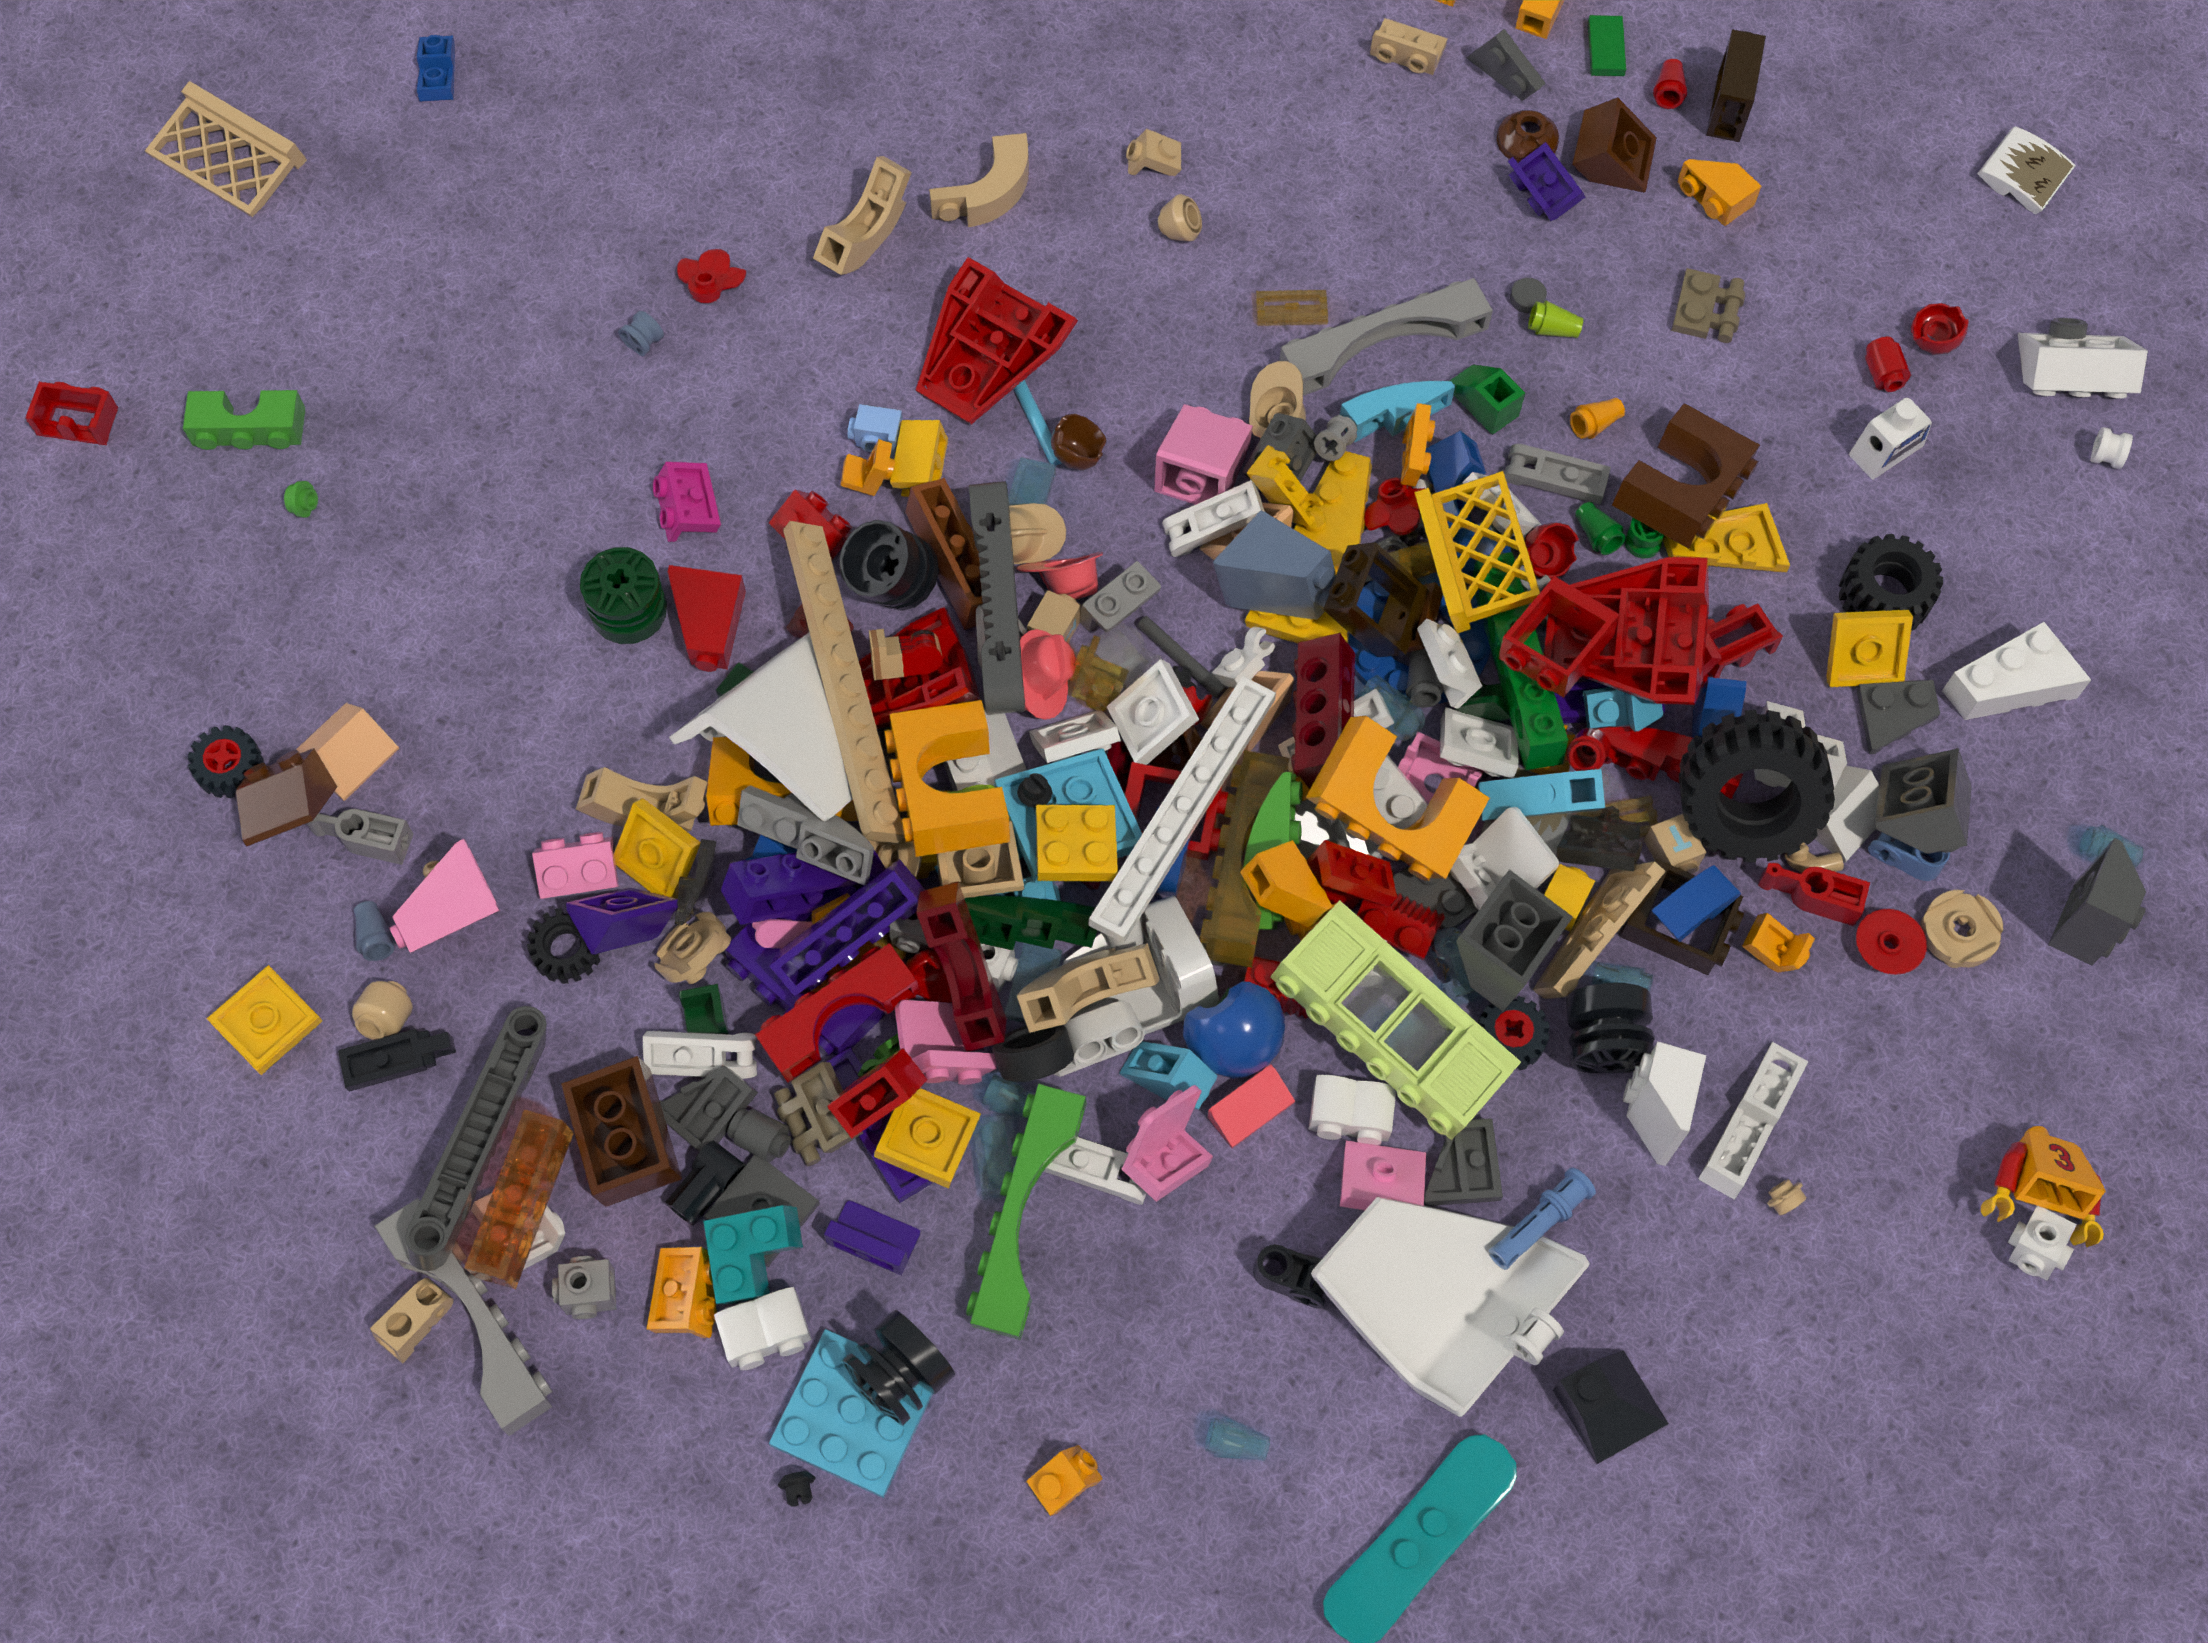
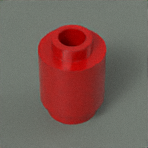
[1865,336,1911,392]
[1567,728,1610,771]

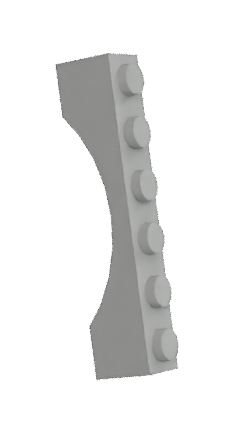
[1279,278,1493,396]
[375,1198,553,1436]

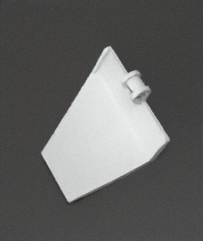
[669,632,853,821]
[1311,1197,1590,1417]

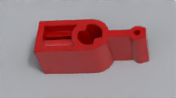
[1758,863,1870,926]

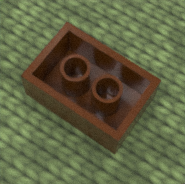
[561,1056,682,1207]

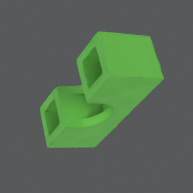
[183,390,305,450]

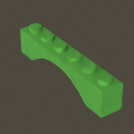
[966,1084,1087,1340]

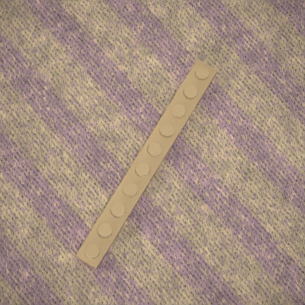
[783,521,904,843]

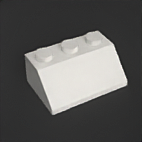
[2018,333,2148,398]
[943,710,1027,791]
[1623,1042,1706,1166]

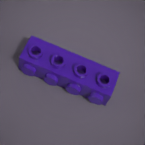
[721,843,886,925]
[769,859,925,996]

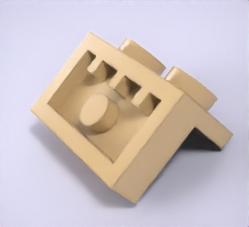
[1370,18,1448,75]

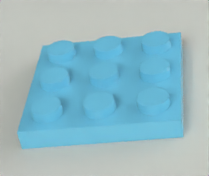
[994,748,1142,883]
[769,1329,933,1498]

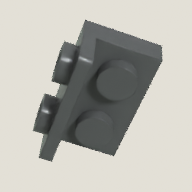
[1243,413,1317,482]

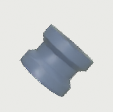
[618,311,664,356]

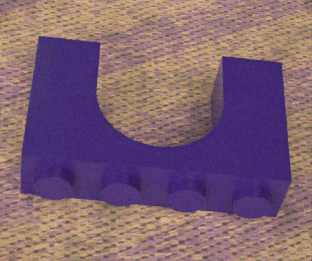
[724,912,886,1056]

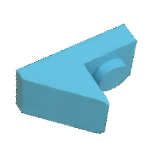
[1583,687,1663,732]

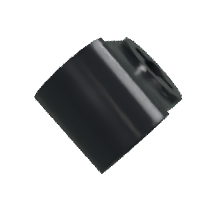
[1253,1244,1325,1309]

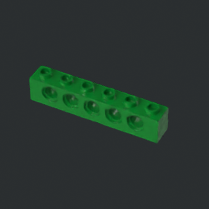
[1473,552,1568,770]

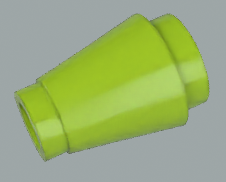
[1528,300,1583,338]

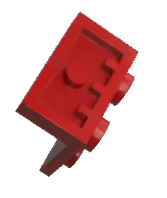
[1306,840,1397,910]

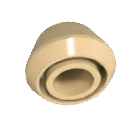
[1158,194,1202,242]

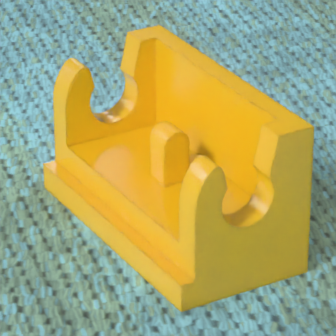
[890,420,948,497]
[1247,445,1323,527]

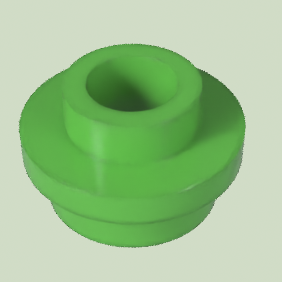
[284,481,318,518]

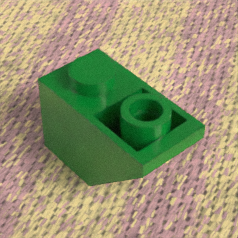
[1450,364,1525,435]

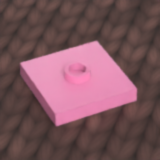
[1340,1141,1426,1210]

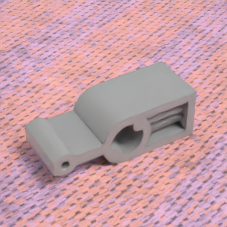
[306,809,414,865]

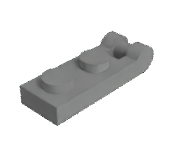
[1504,444,1611,504]

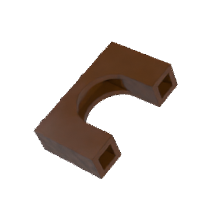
[1612,403,1760,549]

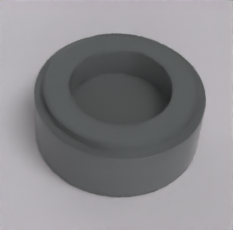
[1510,278,1547,313]
[2049,317,2088,339]

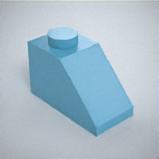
[1119,1041,1218,1110]

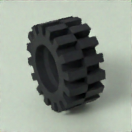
[527,908,600,984]

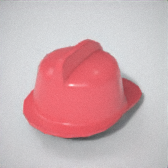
[1017,552,1103,600]
[1020,629,1076,720]

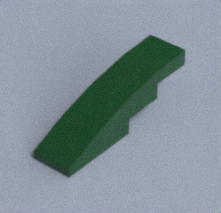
[965,896,1097,951]

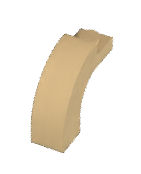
[929,133,1029,227]
[813,156,912,275]
[576,767,708,832]
[1017,943,1160,1033]

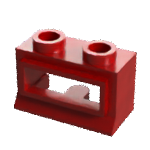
[25,381,118,445]
[1707,603,1783,678]

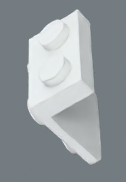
[1450,807,1559,910]

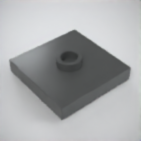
[704,1155,820,1267]

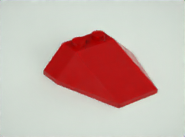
[916,257,1078,425]
[1544,557,1709,705]
[859,607,980,729]

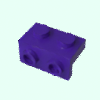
[1508,142,1586,221]

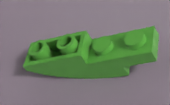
[1241,772,1303,930]

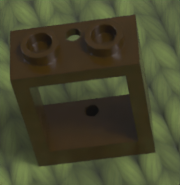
[1706,29,1766,142]
[1323,542,1429,657]
[1621,859,1744,975]

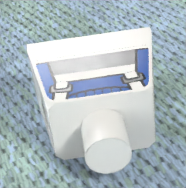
[1849,398,1932,480]

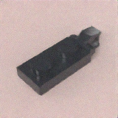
[338,1029,456,1092]

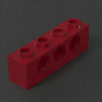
[1291,633,1355,789]

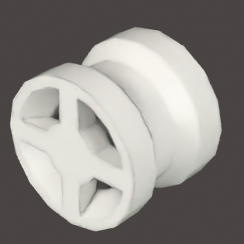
[2090,427,2133,470]

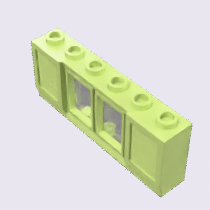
[1270,900,1521,1140]

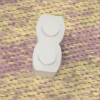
[1309,1075,1396,1145]
[714,1287,812,1370]

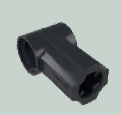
[665,1140,746,1226]

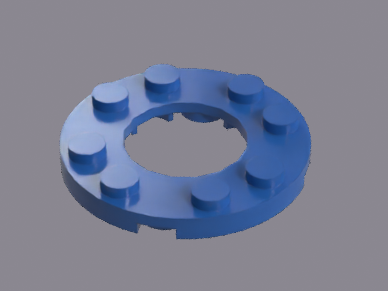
[1348,569,1491,706]

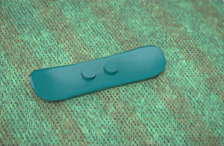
[1323,1434,1517,1643]

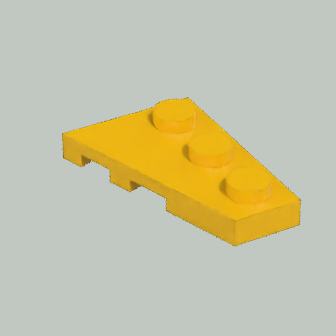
[1663,503,1790,573]

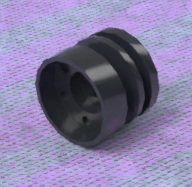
[839,520,939,611]
[1566,983,1655,1073]
[841,1310,955,1426]

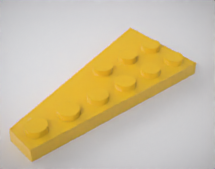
[1245,451,1372,644]

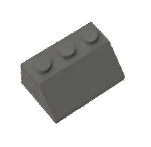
[1875,748,1972,854]
[2048,838,2146,966]
[1456,869,1573,1011]

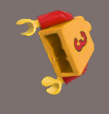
[1981,1126,2106,1247]

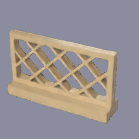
[145,81,307,217]

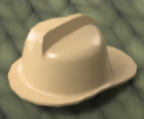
[1249,361,1306,438]
[1009,503,1066,565]

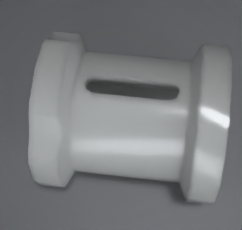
[1314,415,1358,461]

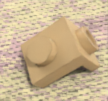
[1126,129,1181,176]

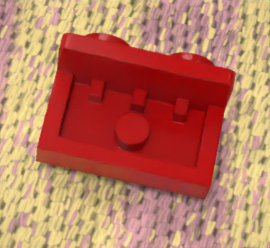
[769,489,853,560]

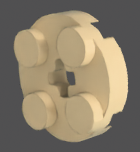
[1920,890,2003,968]
[655,912,731,984]

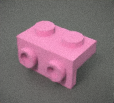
[532,832,619,899]

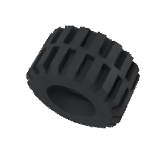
[1838,534,1943,631]

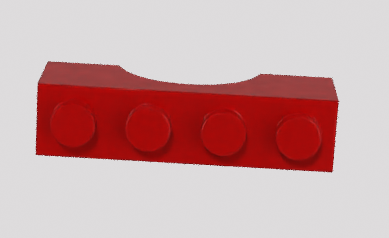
[755,943,921,1083]

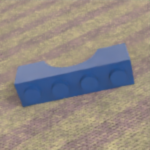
[1425,430,1512,577]

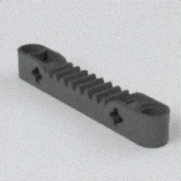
[969,481,1026,715]
[405,1006,547,1271]

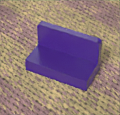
[824,1200,921,1276]

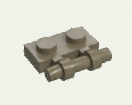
[1671,268,1745,343]
[774,1062,863,1167]

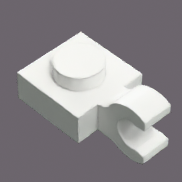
[1211,626,1275,688]

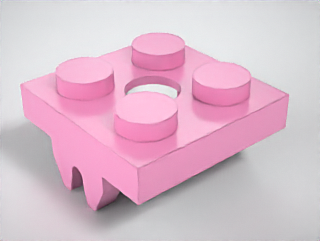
[1398,732,1484,803]

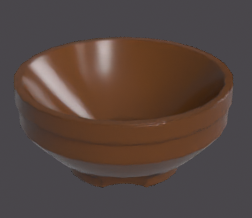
[1496,110,1559,163]

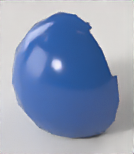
[1183,981,1285,1079]

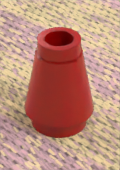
[1653,59,1687,109]

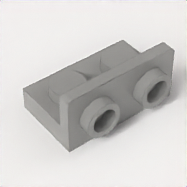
[1080,561,1161,632]

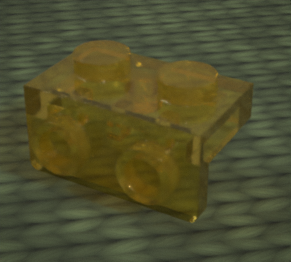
[1069,635,1129,711]

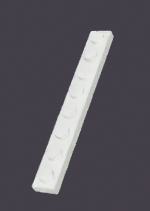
[1089,676,1276,944]

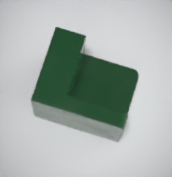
[1457,679,1510,721]
[679,984,729,1035]

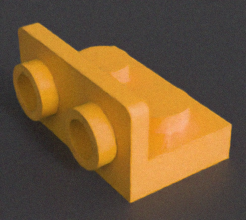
[647,1247,717,1338]

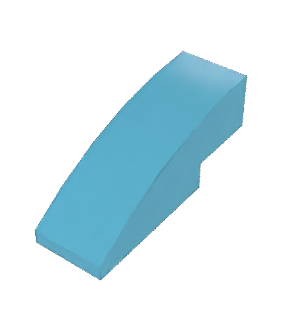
[1340,381,1455,442]

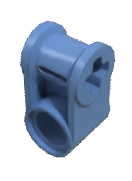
[1868,832,1950,881]

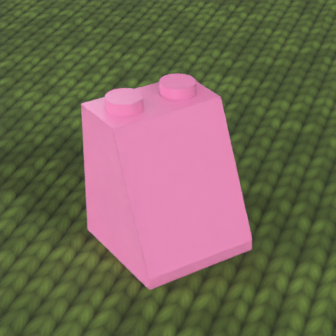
[1154,404,1253,505]
[389,839,500,953]

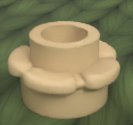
[1768,1179,1807,1216]

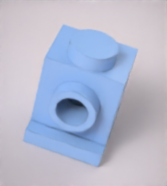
[848,404,903,458]

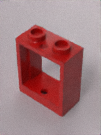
[1499,576,1620,698]
[1125,762,1229,861]

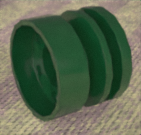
[580,547,667,644]

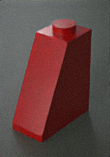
[667,565,746,672]

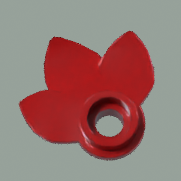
[677,249,746,303]
[1364,477,1432,535]

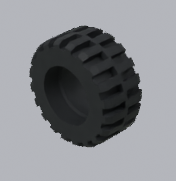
[1678,710,1835,863]

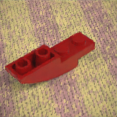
[1585,726,1743,799]

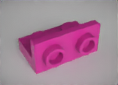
[653,462,721,542]

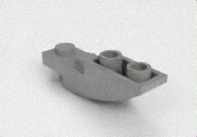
[737,785,874,885]

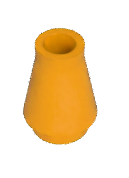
[1570,397,1625,439]

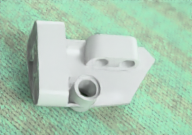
[1054,895,1219,1077]

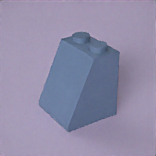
[1213,510,1336,620]

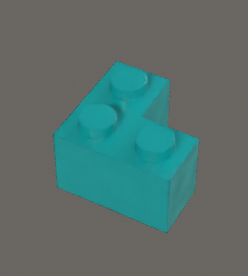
[703,1205,803,1304]

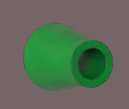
[1575,502,1626,555]

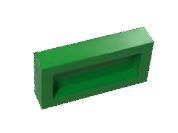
[1588,15,1626,76]

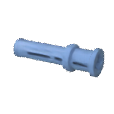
[1488,1167,1596,1270]

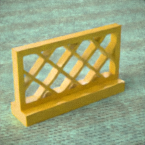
[1415,471,1540,634]

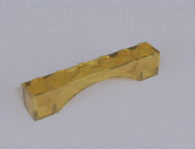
[1200,750,1290,968]

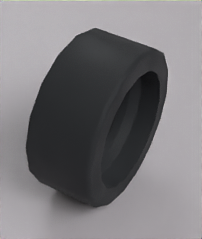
[993,1025,1074,1082]

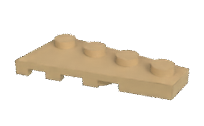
[1533,861,1666,999]

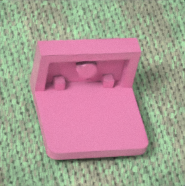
[895,1000,997,1085]
[1122,1085,1213,1202]

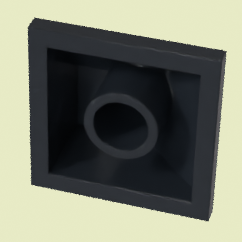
[1553,1350,1669,1464]

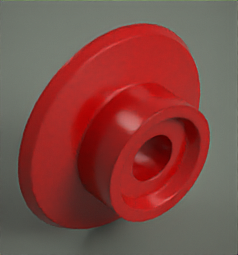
[1856,909,1927,975]

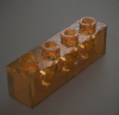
[464,1109,574,1290]

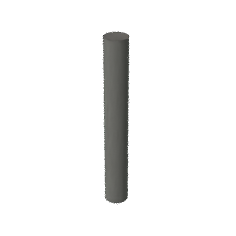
[1137,616,1227,699]

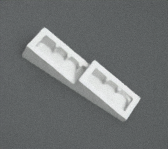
[1698,1042,1808,1199]

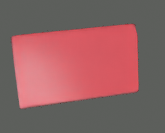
[1207,1064,1295,1148]

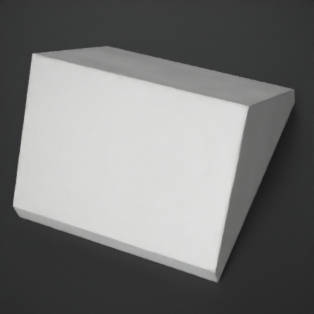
[1815,766,1879,863]

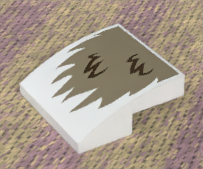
[1977,126,2076,214]

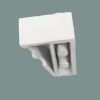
[1942,622,2091,720]

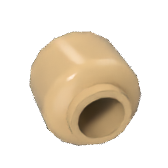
[352,981,413,1040]

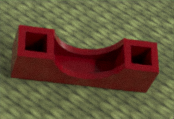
[916,881,1007,1052]

